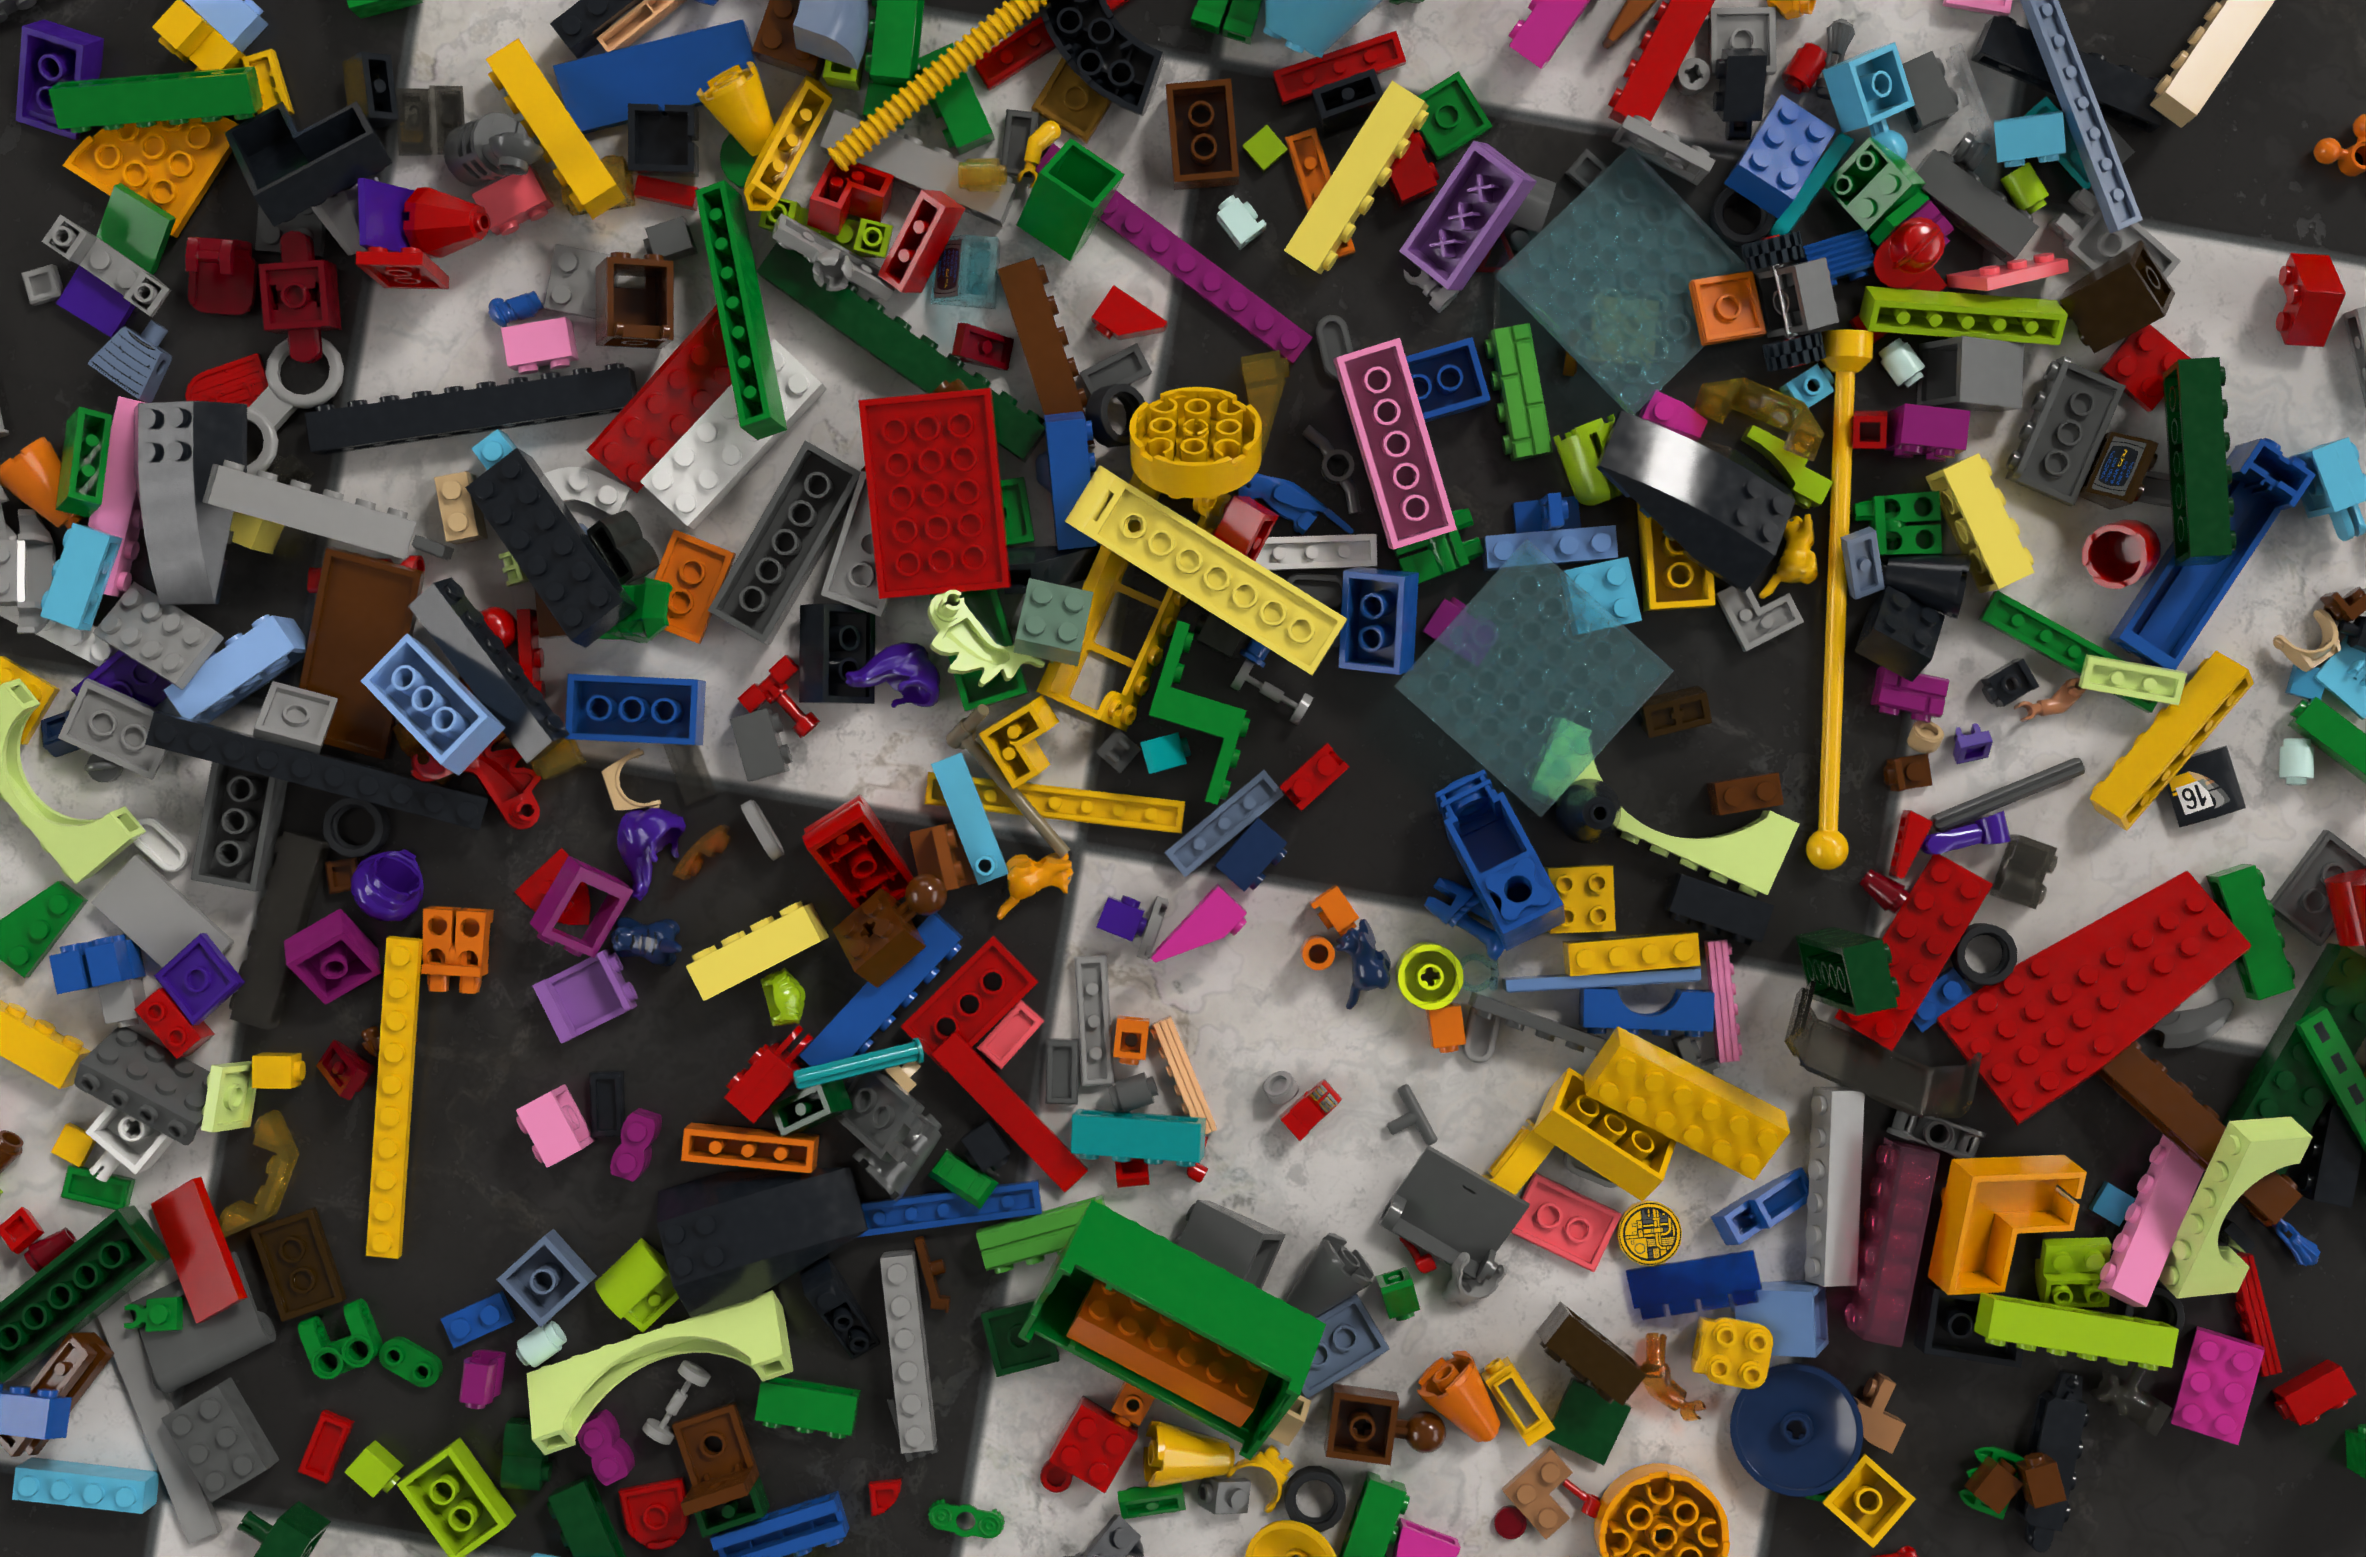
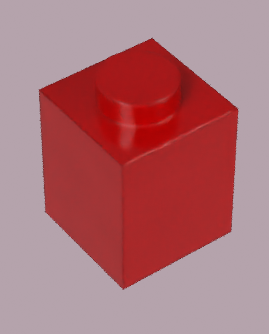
[1853,411,1888,449]

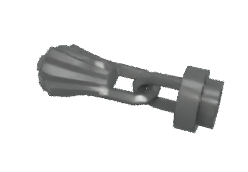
[1815,19,1855,100]

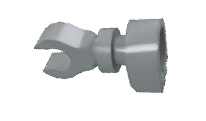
[1404,263,1459,313]

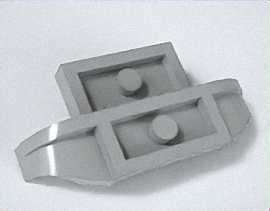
[0,509,56,634]

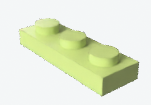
[2078,654,2187,705]

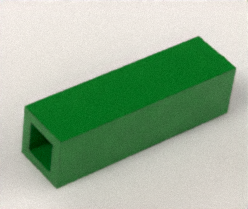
[2288,697,2366,784]

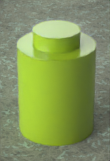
[2000,162,2049,214]

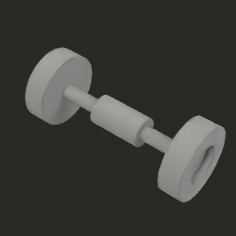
[1230,659,1313,726]
[642,1360,711,1445]

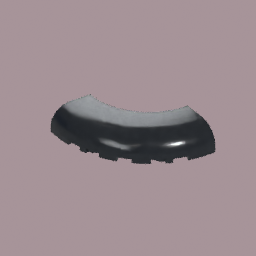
[1039,0,1164,116]

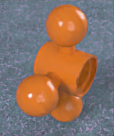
[2314,114,2366,176]

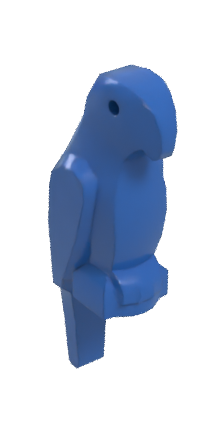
[1238,473,1354,535]

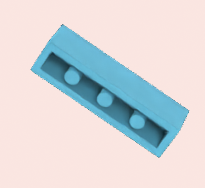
[12,1457,160,1514]

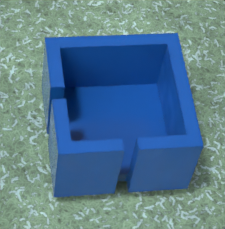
[49,934,146,995]

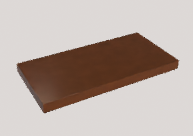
[299,546,425,760]

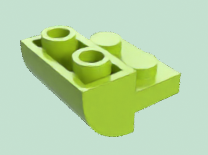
[2035,1237,2112,1308]
[595,1238,679,1333]

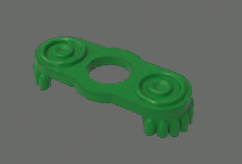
[928,1499,1005,1538]

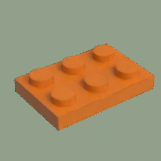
[654,529,736,644]

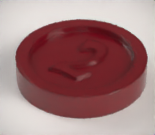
[1494,1505,1527,1539]

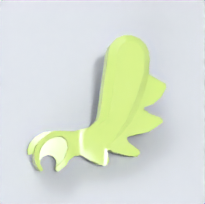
[927,590,1054,687]

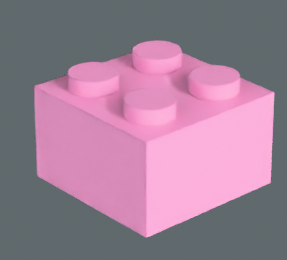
[516,1084,596,1168]

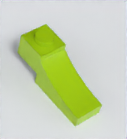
[1741,425,1833,509]

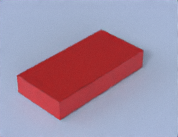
[297,1409,355,1484]

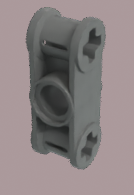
[1886,1101,1987,1159]

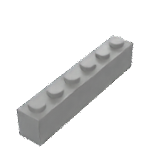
[820,109,1017,227]
[202,460,416,559]
[1804,1087,1865,1287]
[880,1249,937,1454]

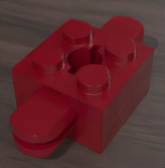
[258,231,342,364]

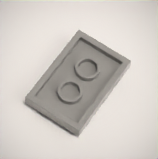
[1612,115,1716,185]
[58,678,167,780]

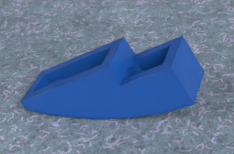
[1711,1167,1809,1245]

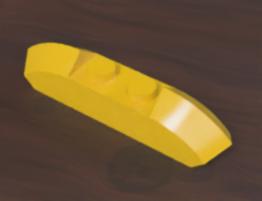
[744,75,833,211]

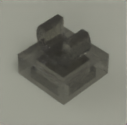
[270,452,315,485]

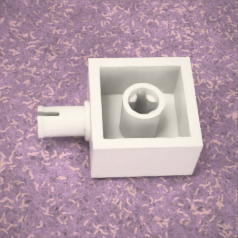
[85,1105,174,1182]

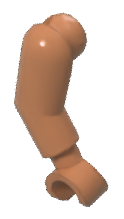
[2014,678,2086,722]

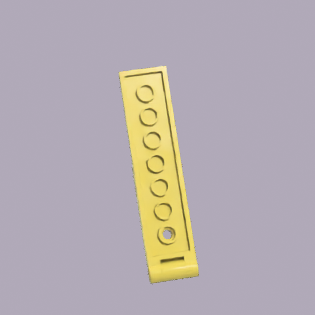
[1065,465,1348,676]

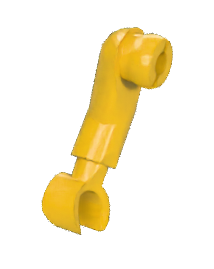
[1017,120,1061,189]

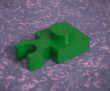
[124,1297,183,1332]

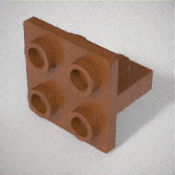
[909,822,977,891]

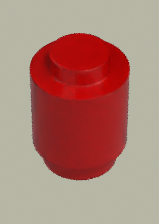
[1781,43,1828,94]

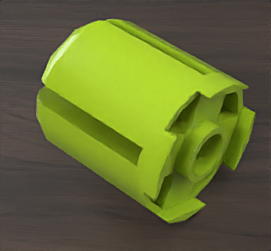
[1553,414,1623,506]

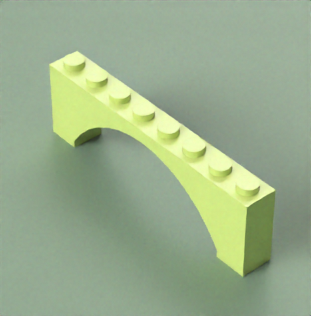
[1526,717,1799,898]
[527,1290,793,1455]

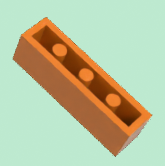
[681,1122,820,1173]

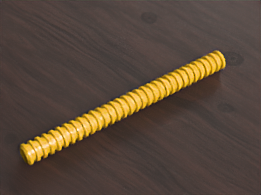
[827,0,1047,172]

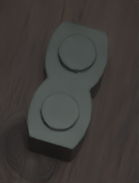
[587,510,660,585]

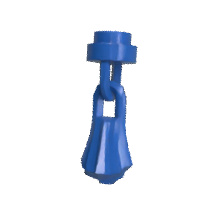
[2255,1217,2321,1266]

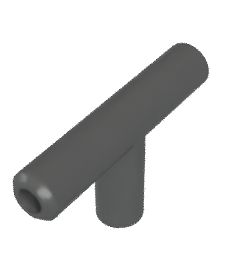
[1387,1084,1438,1145]

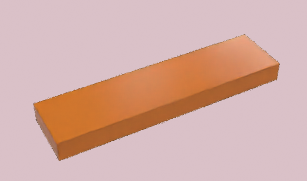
[1285,128,1355,259]

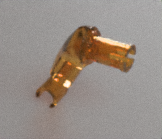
[1640,1333,1706,1421]

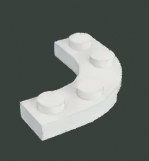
[544,467,633,515]

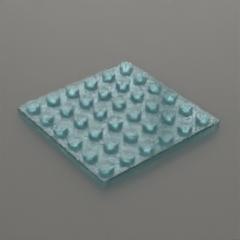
[1495,146,1755,415]
[1394,539,1674,817]

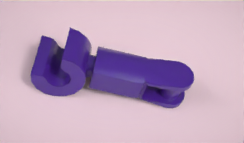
[1920,811,2011,854]

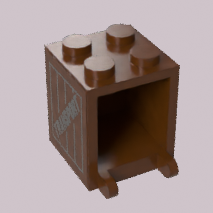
[596,252,674,349]

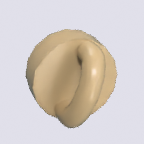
[1907,721,1944,753]

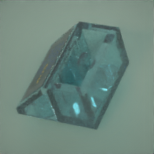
[931,235,1001,309]

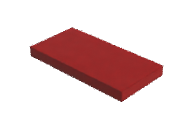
[151,1177,247,1324]

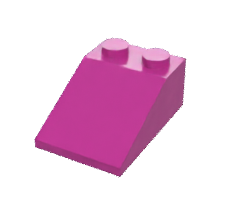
[1151,883,1247,963]

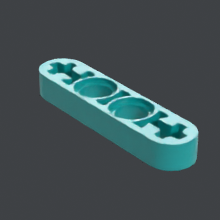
[1768,131,1855,236]

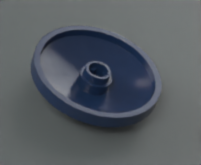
[1730,1363,1864,1497]

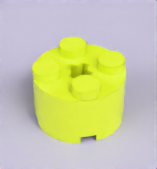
[1395,942,1464,1010]

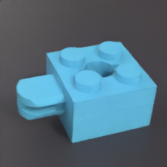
[2287,437,2366,541]

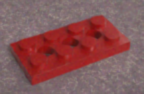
[900,936,1039,1073]

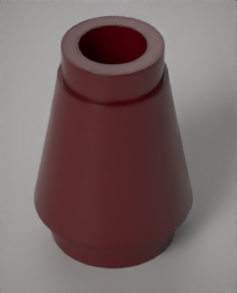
[1859,869,1910,914]
[24,1227,77,1273]

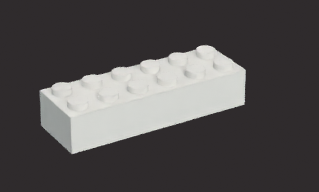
[640,339,827,530]

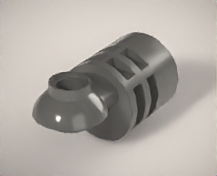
[444,112,544,187]

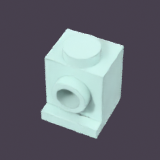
[1217,195,1267,250]

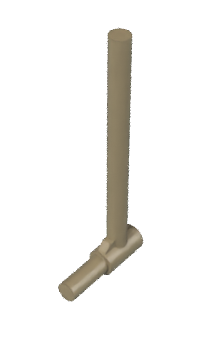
[946,704,1071,858]

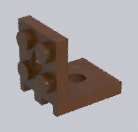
[672,1402,760,1516]

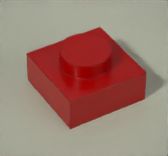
[1115,1158,1150,1188]
[0,1207,45,1255]

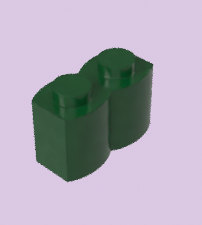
[501,1417,552,1491]

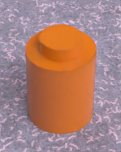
[1300,935,1335,970]

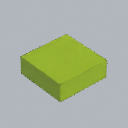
[1242,125,1288,172]

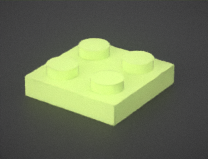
[201,1061,257,1133]

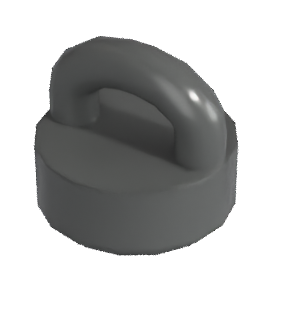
[84,754,123,782]

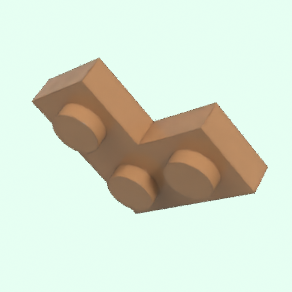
[1502,1446,1573,1540]

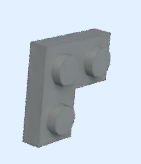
[1715,586,1804,652]

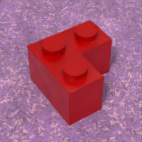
[807,158,894,236]
[2276,253,2346,347]

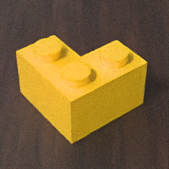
[152,0,246,71]
[979,694,1059,789]

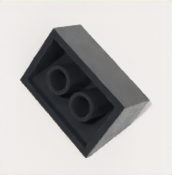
[799,604,876,704]

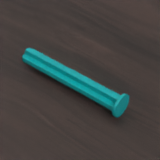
[793,1038,924,1090]

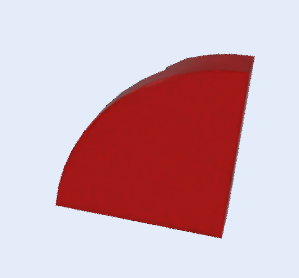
[868,1478,902,1516]

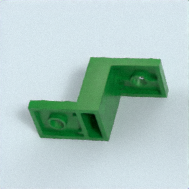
[1149,620,1250,805]

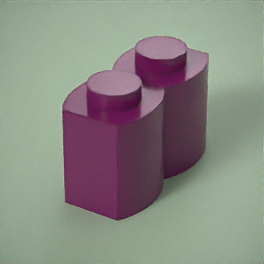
[610,1108,662,1181]
[459,1349,506,1409]
[577,1409,635,1486]

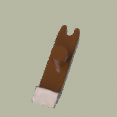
[914,1236,951,1313]

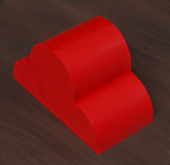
[802,794,914,910]
[2324,868,2366,949]

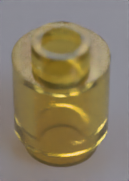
[958,158,1007,192]

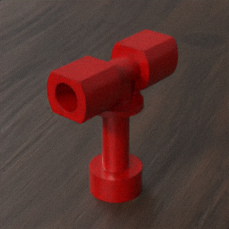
[737,655,820,738]

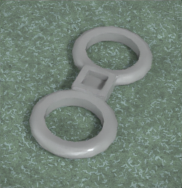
[247,338,344,475]

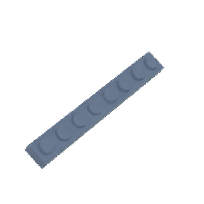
[2020,0,2143,234]

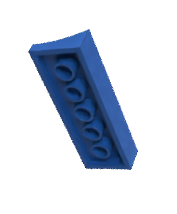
[553,19,759,134]

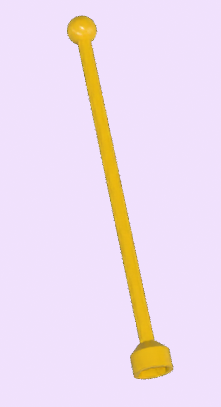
[1806,329,1874,870]

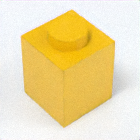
[252,1052,306,1089]

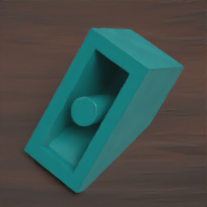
[1140,732,1191,774]

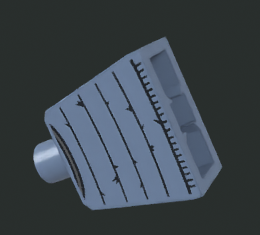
[88,320,172,403]

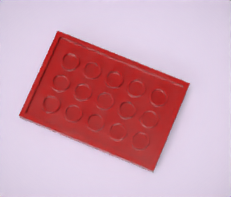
[858,388,1011,599]

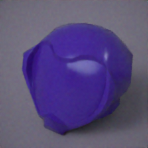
[351,849,424,922]

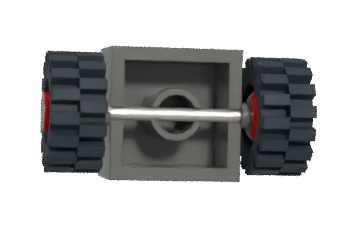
[1741,231,1839,371]

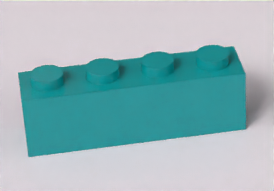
[1071,1109,1206,1167]

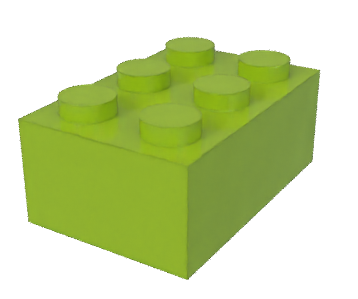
[397,1437,516,1557]

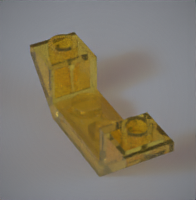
[1693,378,1824,462]
[219,1110,300,1237]

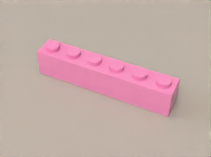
[88,396,145,597]
[2098,1134,2204,1307]

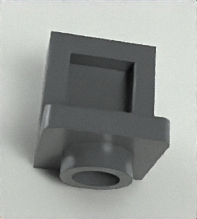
[1198,1477,1251,1514]

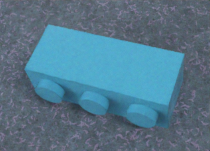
[40,523,123,631]

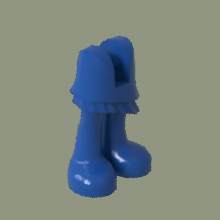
[1424,877,1505,961]

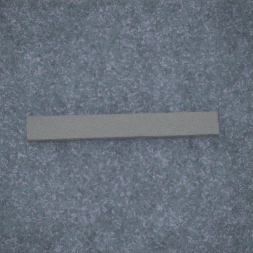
[98,1292,222,1544]

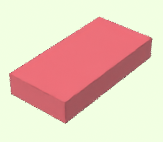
[977,1000,1045,1069]

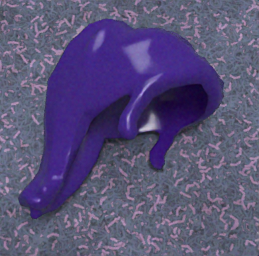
[845,642,941,708]
[617,808,686,901]

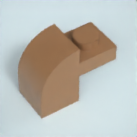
[1853,1371,1906,1454]

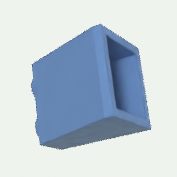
[1730,1280,1829,1358]

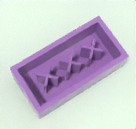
[1399,141,1537,291]

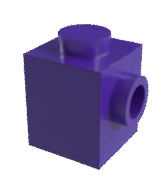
[1096,895,1148,942]

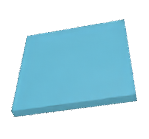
[2314,635,2366,720]

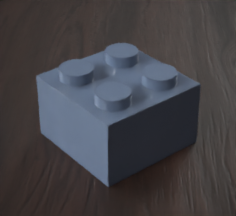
[496,1229,597,1328]

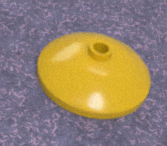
[1245,1520,1337,1557]

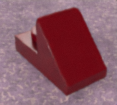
[952,323,1014,371]
[316,1039,375,1100]

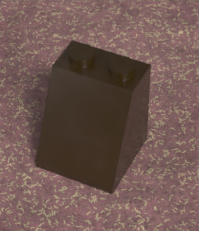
[2060,240,2175,354]

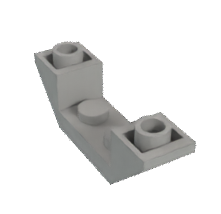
[42,214,171,317]

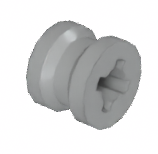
[1673,58,1710,96]

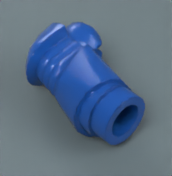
[488,291,544,327]

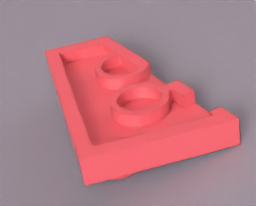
[1946,253,2069,291]

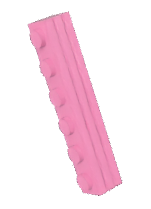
[1704,939,1742,1063]

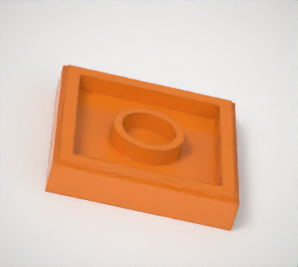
[1688,271,1767,346]

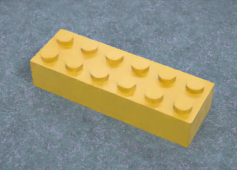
[1583,1026,1790,1180]

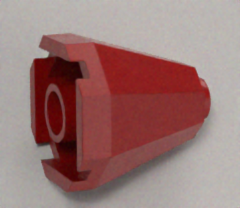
[403,187,490,258]

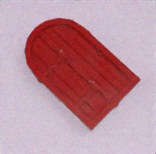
[185,353,268,407]

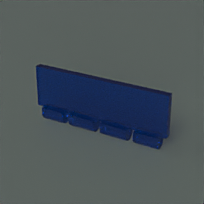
[1626,1250,1762,1320]

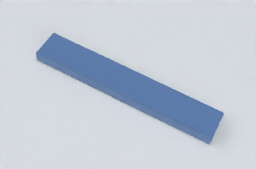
[1502,966,1702,993]

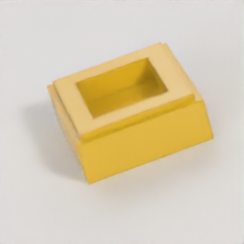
[51,1122,96,1167]

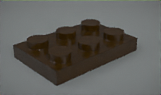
[250,1207,347,1322]

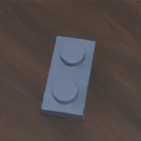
[1840,527,1885,600]

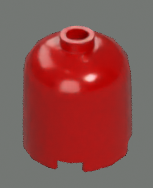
[2082,519,2161,589]

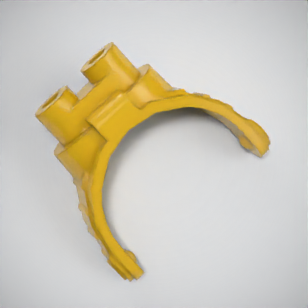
[1225,1445,1294,1513]

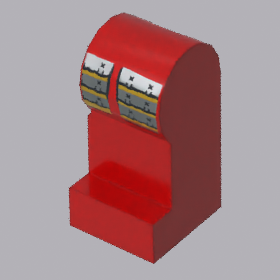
[1279,1079,1342,1141]

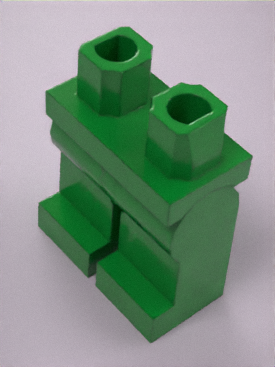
[1191,0,1263,45]
[1851,491,1943,556]
[1394,508,1484,584]

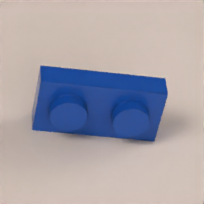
[1911,967,1973,1033]
[441,1290,516,1348]

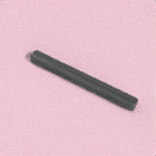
[1931,758,2085,832]

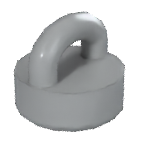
[1263,1071,1299,1104]

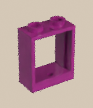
[530,856,633,958]

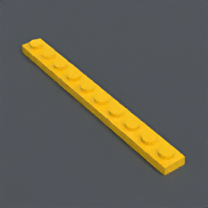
[366,936,423,1259]

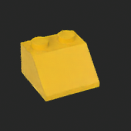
[1822,1453,1916,1548]

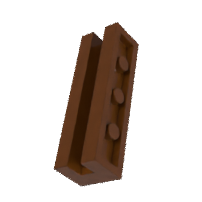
[0,1332,115,1457]

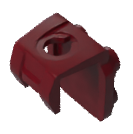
[185,237,257,315]

